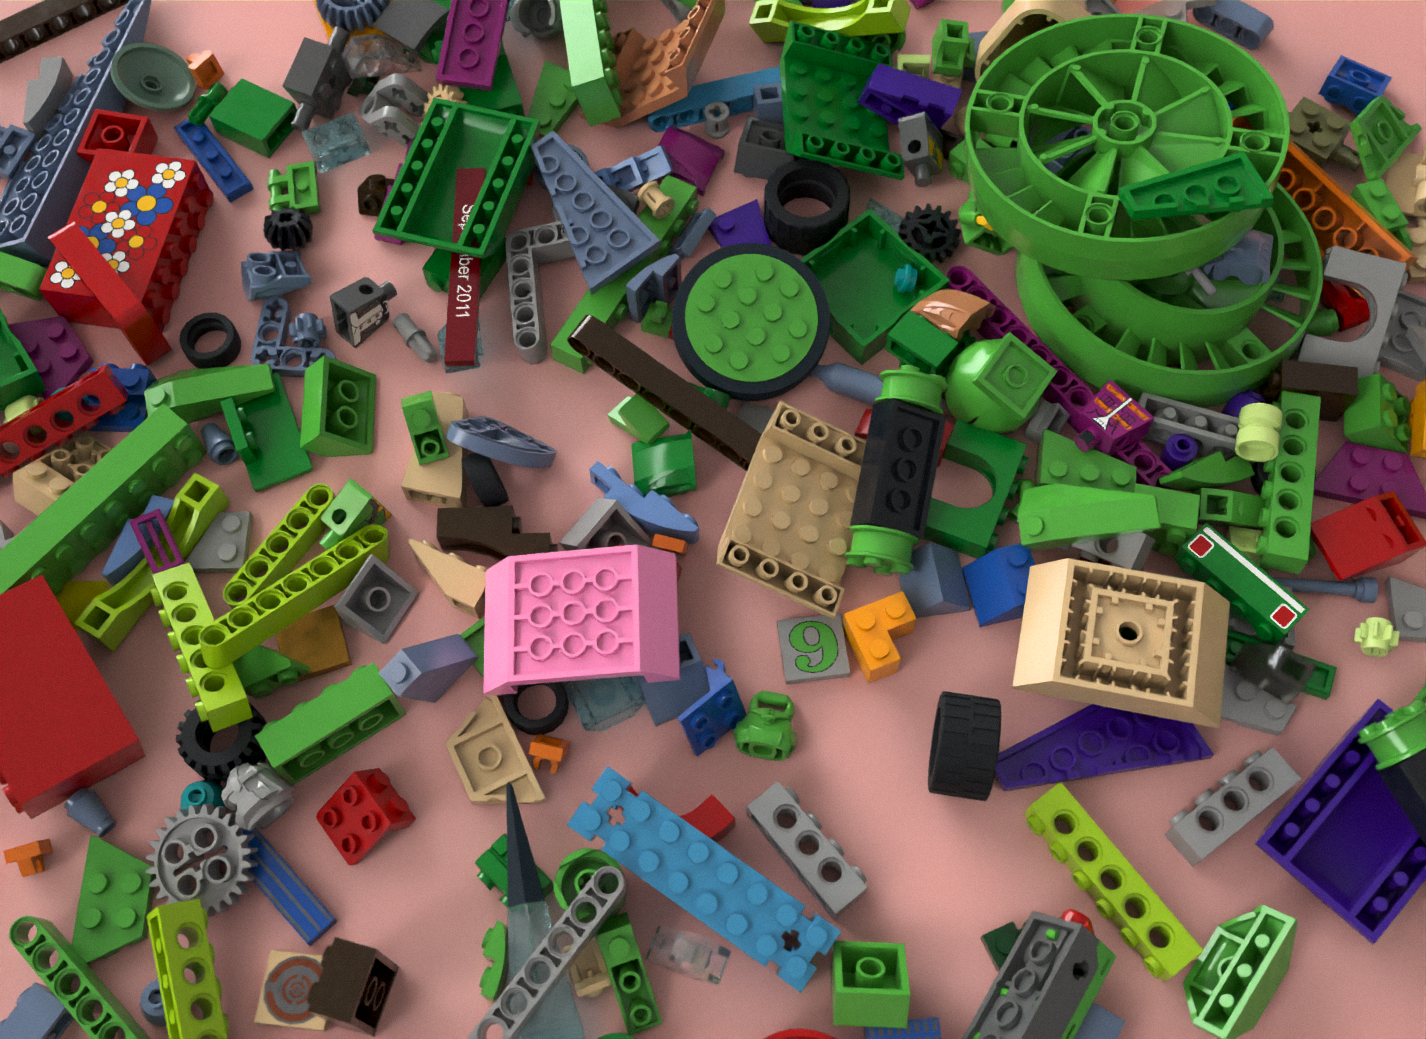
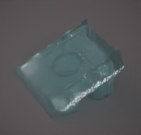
[562,676,646,732]

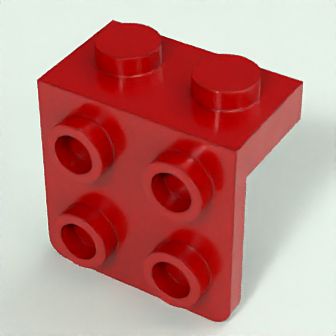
[317,768,416,865]

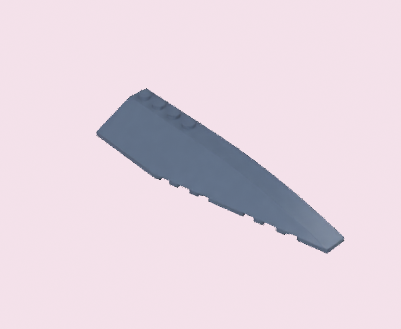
[0,0,152,265]

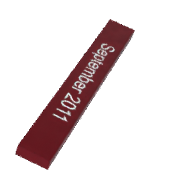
[444,168,486,367]

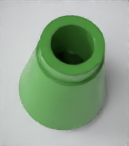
[1290,307,1339,337]

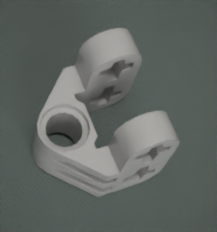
[359,73,429,148]

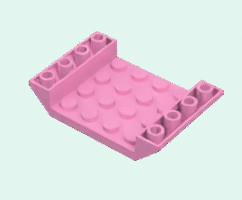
[483,544,681,696]

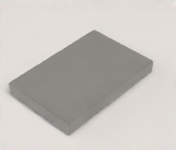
[1377,290,1426,382]

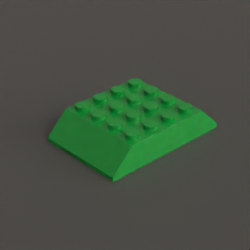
[372,98,540,259]

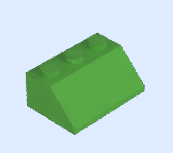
[300,355,376,457]

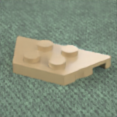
[445,695,547,804]

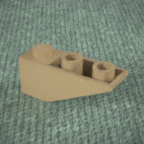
[408,538,488,619]

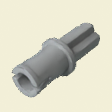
[393,313,438,363]

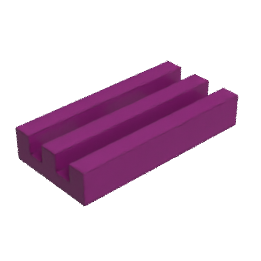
[129,508,185,574]

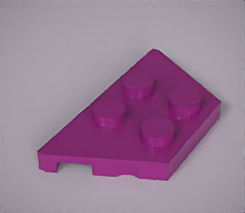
[9,316,94,400]
[1313,442,1426,519]

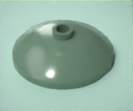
[110,43,196,112]

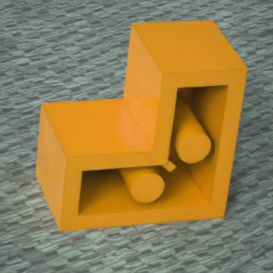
[842,591,917,683]

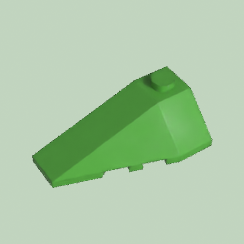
[144,364,276,424]
[1018,483,1161,552]

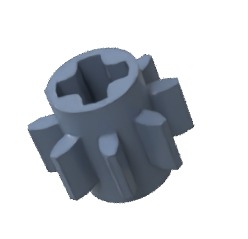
[289,313,327,348]

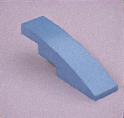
[595,145,675,192]

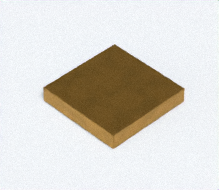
[275,605,352,683]

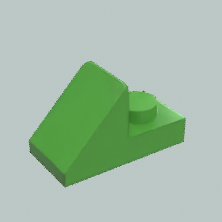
[607,394,670,445]

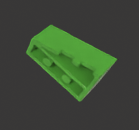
[1035,428,1137,493]

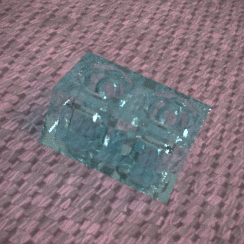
[301,112,371,173]

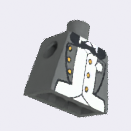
[330,277,397,348]

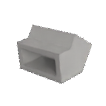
[1024,400,1070,444]

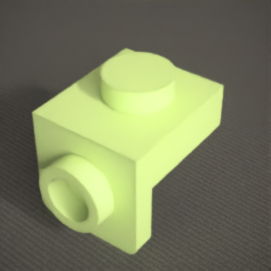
[892,54,930,79]

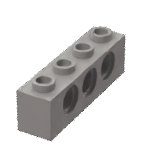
[1138,392,1253,464]
[1017,487,1155,571]
[1164,747,1302,867]
[746,781,868,920]

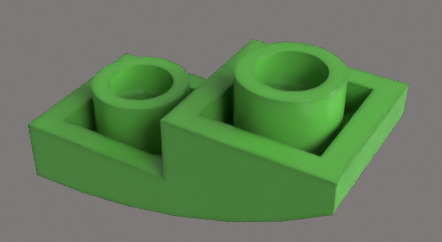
[479,921,510,1003]

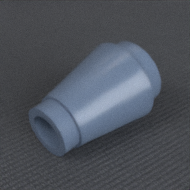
[201,423,238,465]
[64,788,116,837]

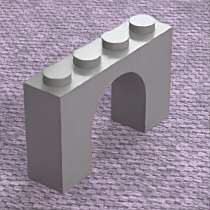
[1292,245,1408,378]

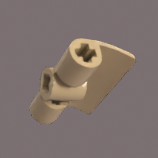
[1386,144,1426,216]

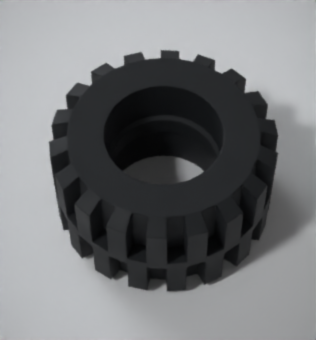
[176,700,267,784]

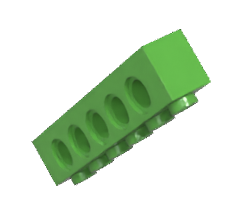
[1256,391,1321,574]

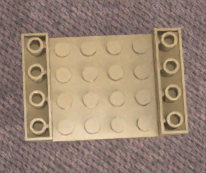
[716,401,866,619]

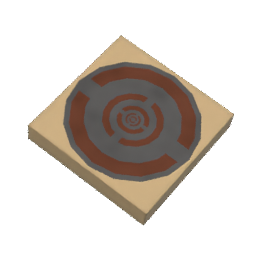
[254,950,329,1032]

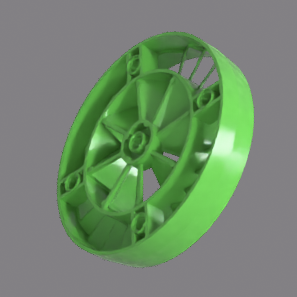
[964,14,1290,280]
[1016,147,1323,408]

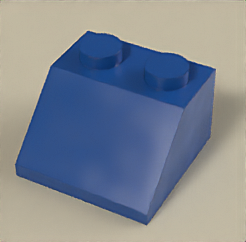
[962,543,1035,627]

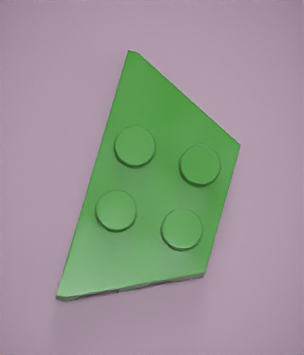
[1349,95,1422,182]
[72,836,156,964]

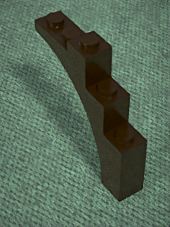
[436,506,558,561]

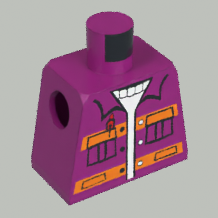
[1074,380,1154,455]

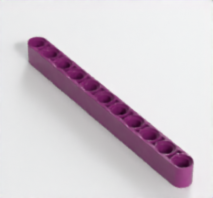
[946,265,1179,491]

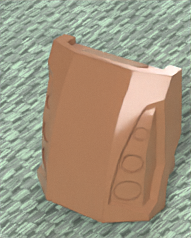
[910,288,996,342]

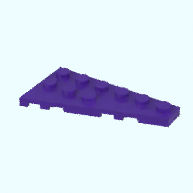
[995,704,1214,791]

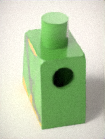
[319,478,392,550]

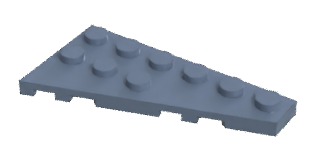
[531,131,661,295]

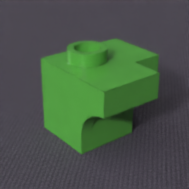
[931,18,975,77]

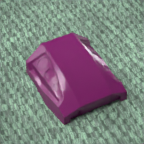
[657,124,725,196]

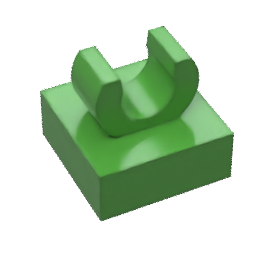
[641,300,673,339]

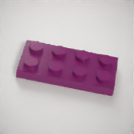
[436,0,510,91]

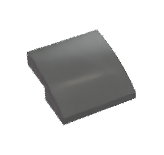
[373,0,449,54]

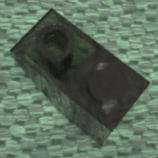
[1228,641,1316,704]

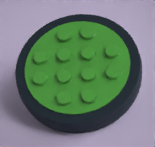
[671,243,830,401]

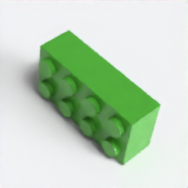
[255,662,407,785]

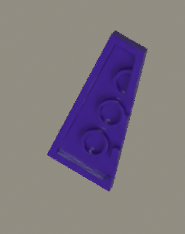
[708,199,771,248]

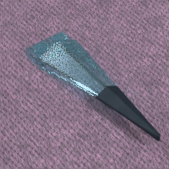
[506,782,585,1039]

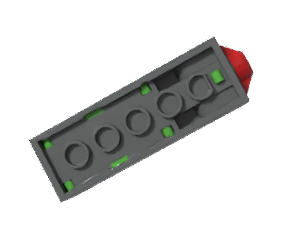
[962,909,1117,1039]

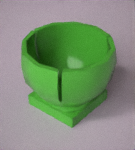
[944,332,1057,435]

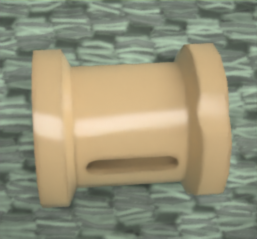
[637,181,675,219]

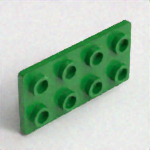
[220,373,313,492]

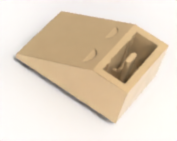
[12,432,112,516]

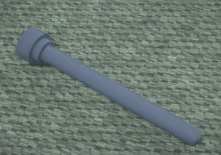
[1272,577,1378,603]

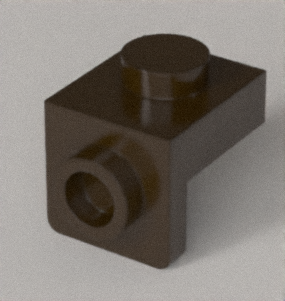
[357,174,395,217]

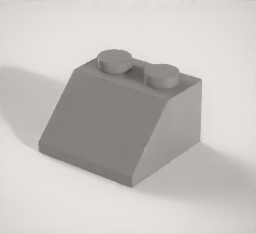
[559,497,653,551]

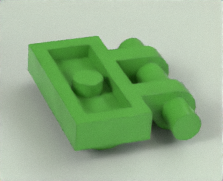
[267,161,321,214]

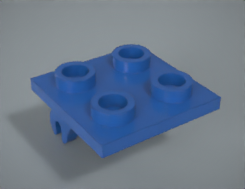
[677,659,747,757]

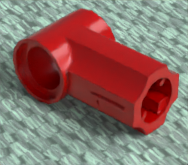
[1320,280,1370,332]

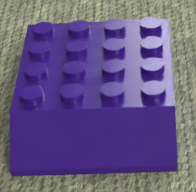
[1255,699,1426,944]

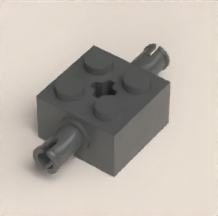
[282,26,353,133]

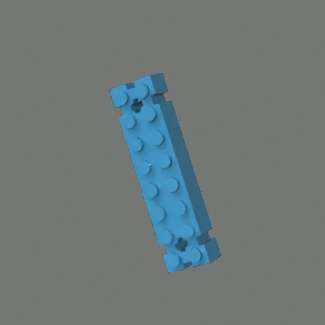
[567,766,841,992]

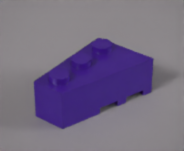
[857,63,962,130]

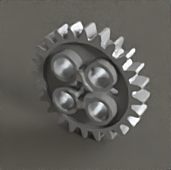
[146,804,258,917]

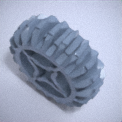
[316,0,390,34]

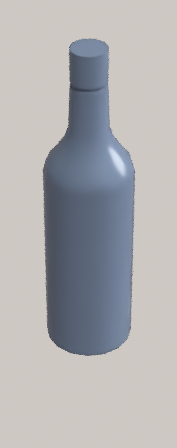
[810,362,883,405]

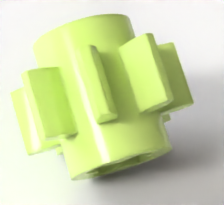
[1354,617,1400,657]

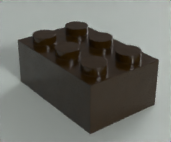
[307,937,399,1037]

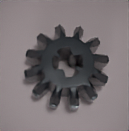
[263,206,313,252]

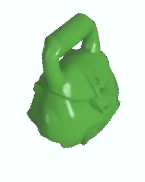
[733,690,797,761]

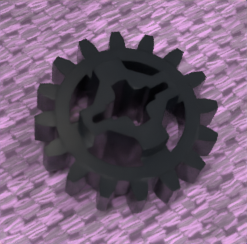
[898,203,961,264]

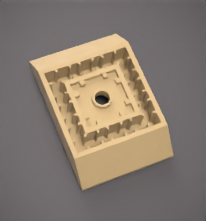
[1012,558,1230,728]

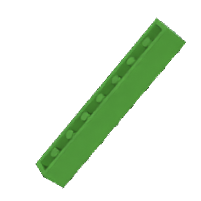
[550,175,699,374]

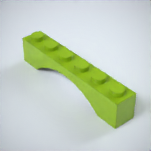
[749,0,911,43]
[74,473,230,652]

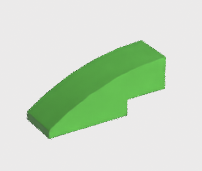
[1158,451,1255,491]

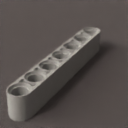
[467,866,627,1039]

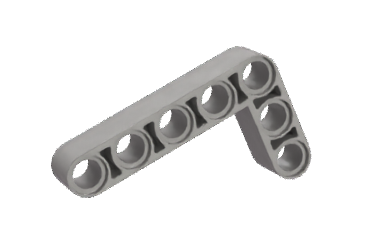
[505,221,575,364]

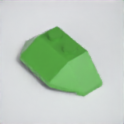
[1183,905,1298,1039]

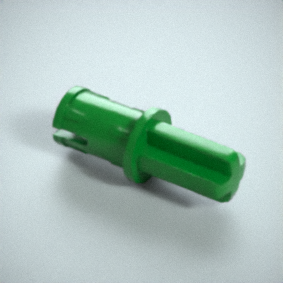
[188,82,228,126]

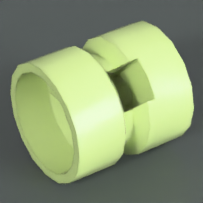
[1235,403,1283,462]

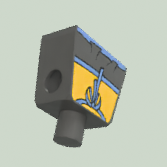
[898,112,943,187]

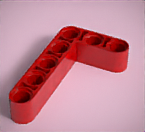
[48,221,172,366]

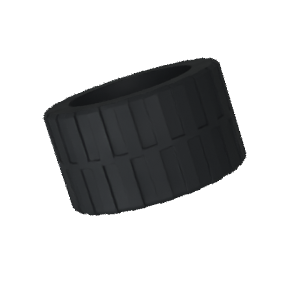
[764,159,850,256]
[928,691,1001,801]

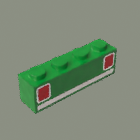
[1173,522,1310,646]

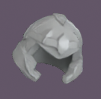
[509,0,563,39]
[221,762,297,832]

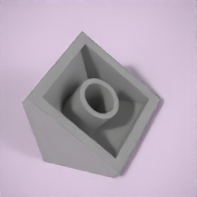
[334,554,419,644]

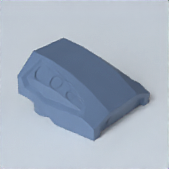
[1203,230,1273,285]
[241,251,311,302]

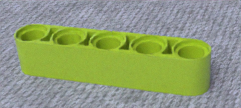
[223,484,336,609]

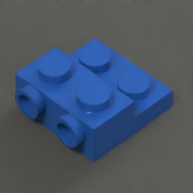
[1318,55,1392,115]
[87,363,157,432]

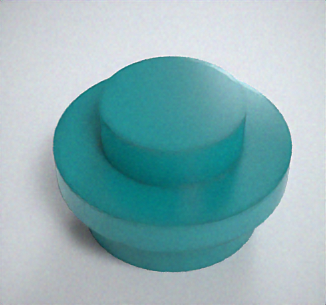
[894,264,917,293]

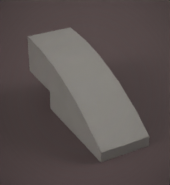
[23,56,73,140]

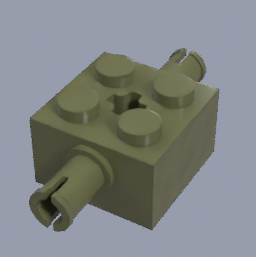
[1288,96,1361,172]

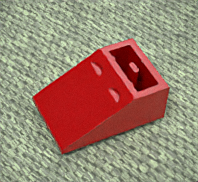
[1310,491,1426,582]

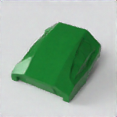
[631,431,696,498]

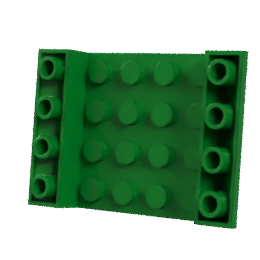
[780,21,904,180]

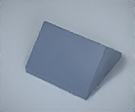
[898,542,971,618]

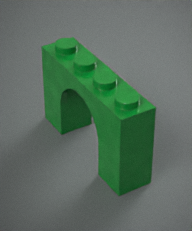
[924,419,1029,559]

